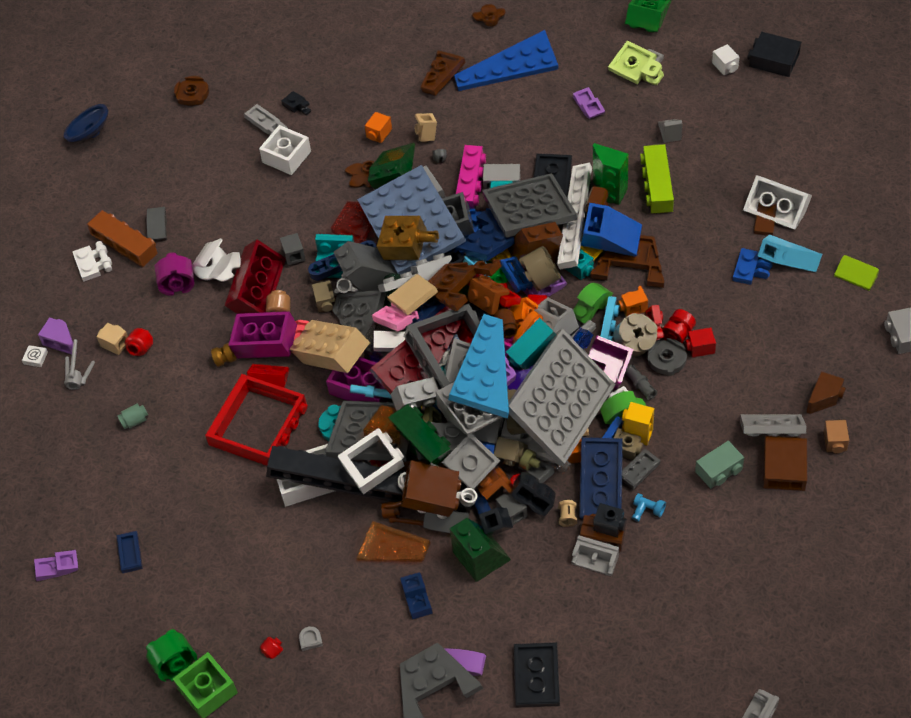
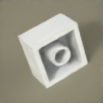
[259,125,311,175]

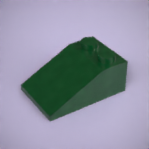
[368,143,415,190]

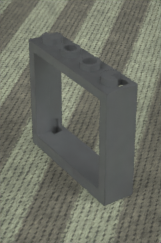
[404,304,480,390]

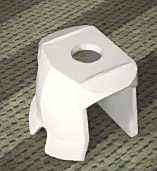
[192,238,241,282]

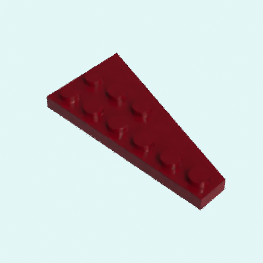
[369,306,463,395]

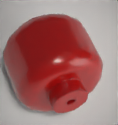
[260,637,283,659]

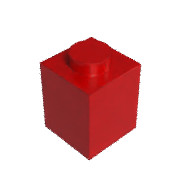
[685,327,716,358]

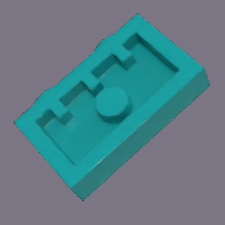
[315,234,354,278]

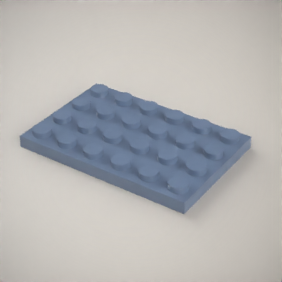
[357,165,466,277]

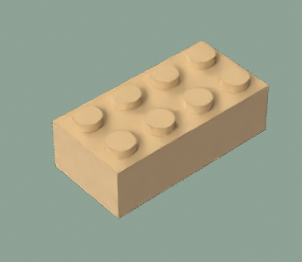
[289,320,370,373]

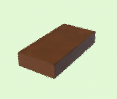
[754,202,777,236]

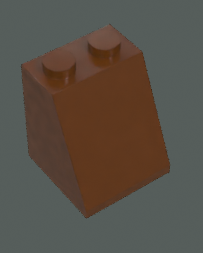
[508,222,563,271]

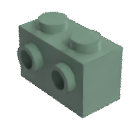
[695,440,744,489]

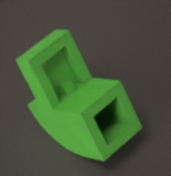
[573,283,613,324]
[600,391,646,424]

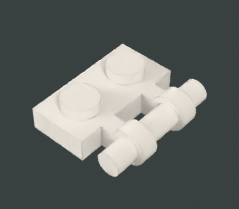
[73,241,112,282]

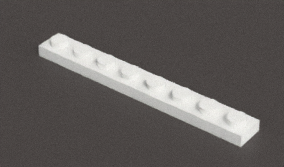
[557,162,592,269]

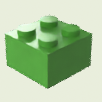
[173,652,238,718]

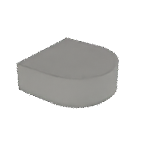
[299,627,323,651]

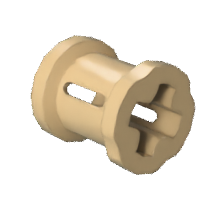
[558,500,577,527]

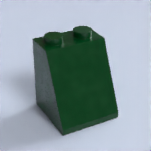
[449,518,511,582]

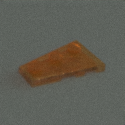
[357,521,430,562]

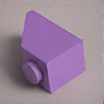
[38,317,77,355]

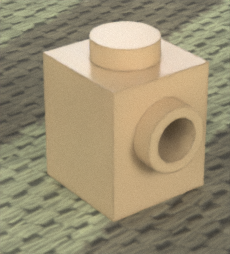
[96,323,128,355]

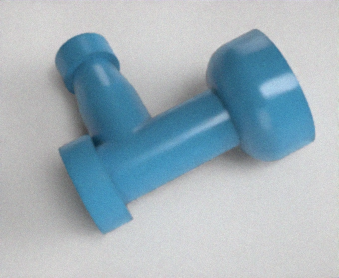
[632,493,666,522]

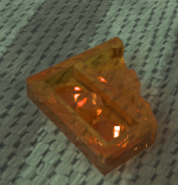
[363,405,401,444]

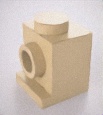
[415,113,437,142]

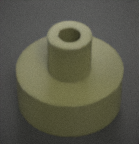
[519,449,541,471]

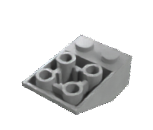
[534,297,579,335]
[436,382,502,436]

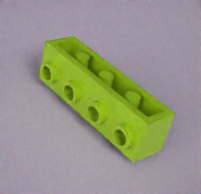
[640,144,674,213]

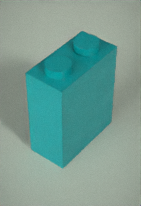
[506,318,557,370]

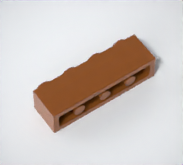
[87,210,158,267]

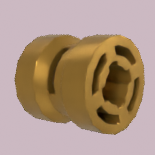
[211,343,236,367]

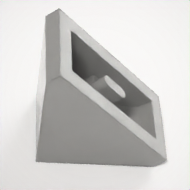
[658,119,682,143]

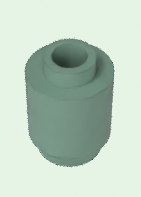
[117,403,148,429]

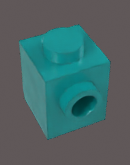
[565,249,594,280]

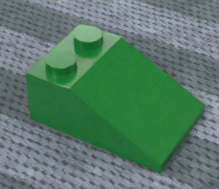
[625,0,672,32]

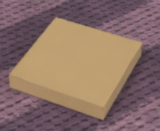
[387,274,438,315]

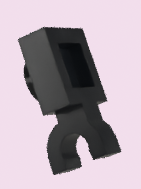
[281,91,311,116]

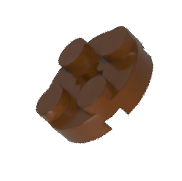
[174,76,209,106]

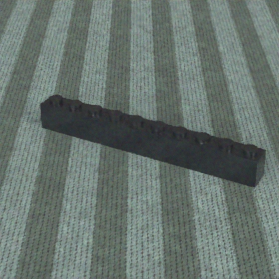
[266,446,471,514]

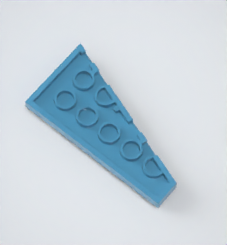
[448,314,509,419]

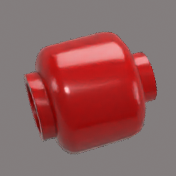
[125,328,153,356]

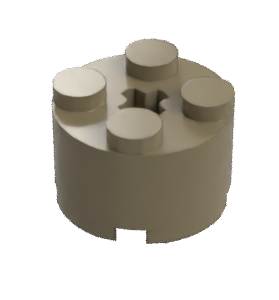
[519,246,561,292]
[613,313,657,357]

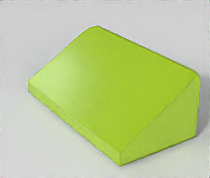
[834,255,879,291]

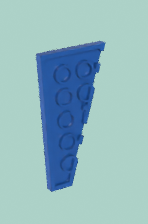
[454,30,558,91]

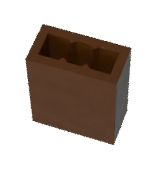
[763,436,807,491]
[401,461,461,517]

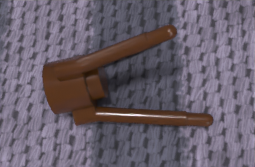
[381,501,424,526]

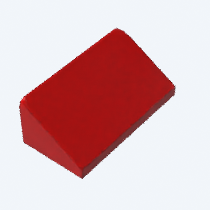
[247,364,289,388]

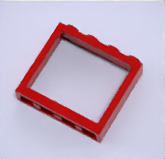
[205,374,308,466]

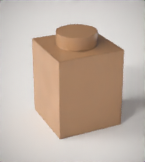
[823,420,849,453]

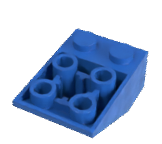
[581,202,642,257]

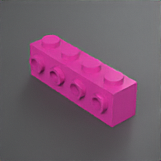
[456,145,486,209]

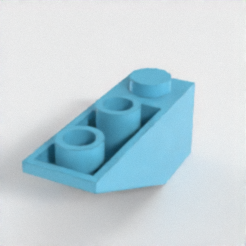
[758,235,823,272]

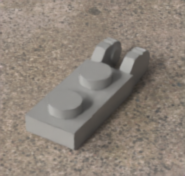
[244,104,287,135]

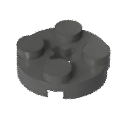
[648,338,687,376]

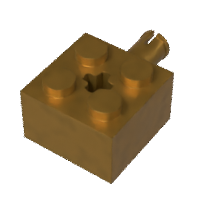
[377,216,439,260]

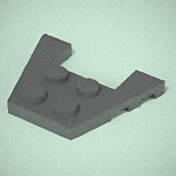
[400,643,484,718]

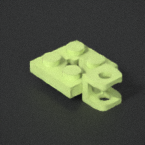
[608,41,664,85]

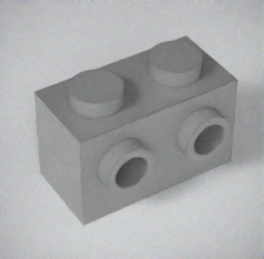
[391,377,439,411]

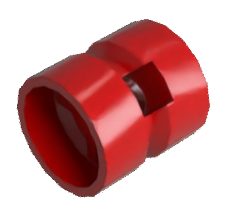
[662,309,696,343]

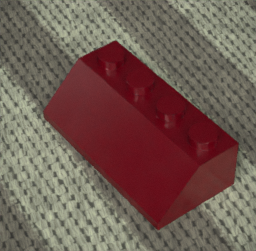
[225,239,286,314]

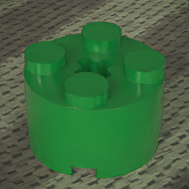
[146,629,197,682]

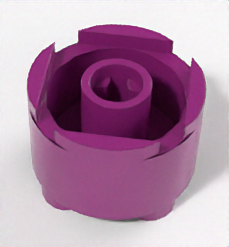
[154,253,194,296]

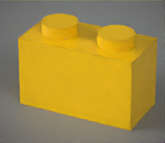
[622,402,654,445]

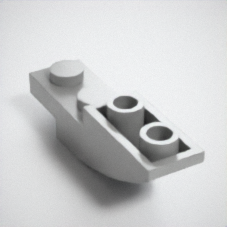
[378,253,452,292]

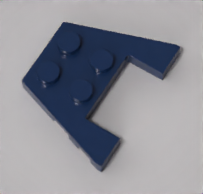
[450,209,515,261]

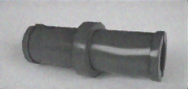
[625,365,657,400]

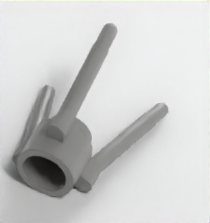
[333,272,362,296]
[64,339,95,389]

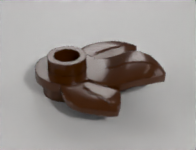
[472,4,506,26]
[345,160,374,188]

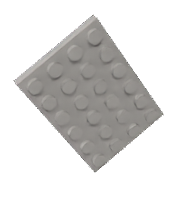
[508,328,616,466]

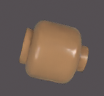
[266,290,290,312]

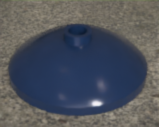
[64,104,108,142]

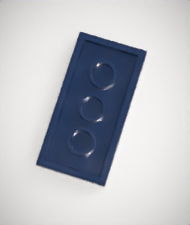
[580,437,623,519]

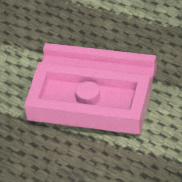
[372,303,419,331]

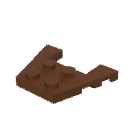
[591,235,664,288]
[428,259,502,311]

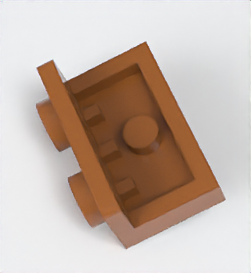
[467,275,509,315]
[477,466,512,499]

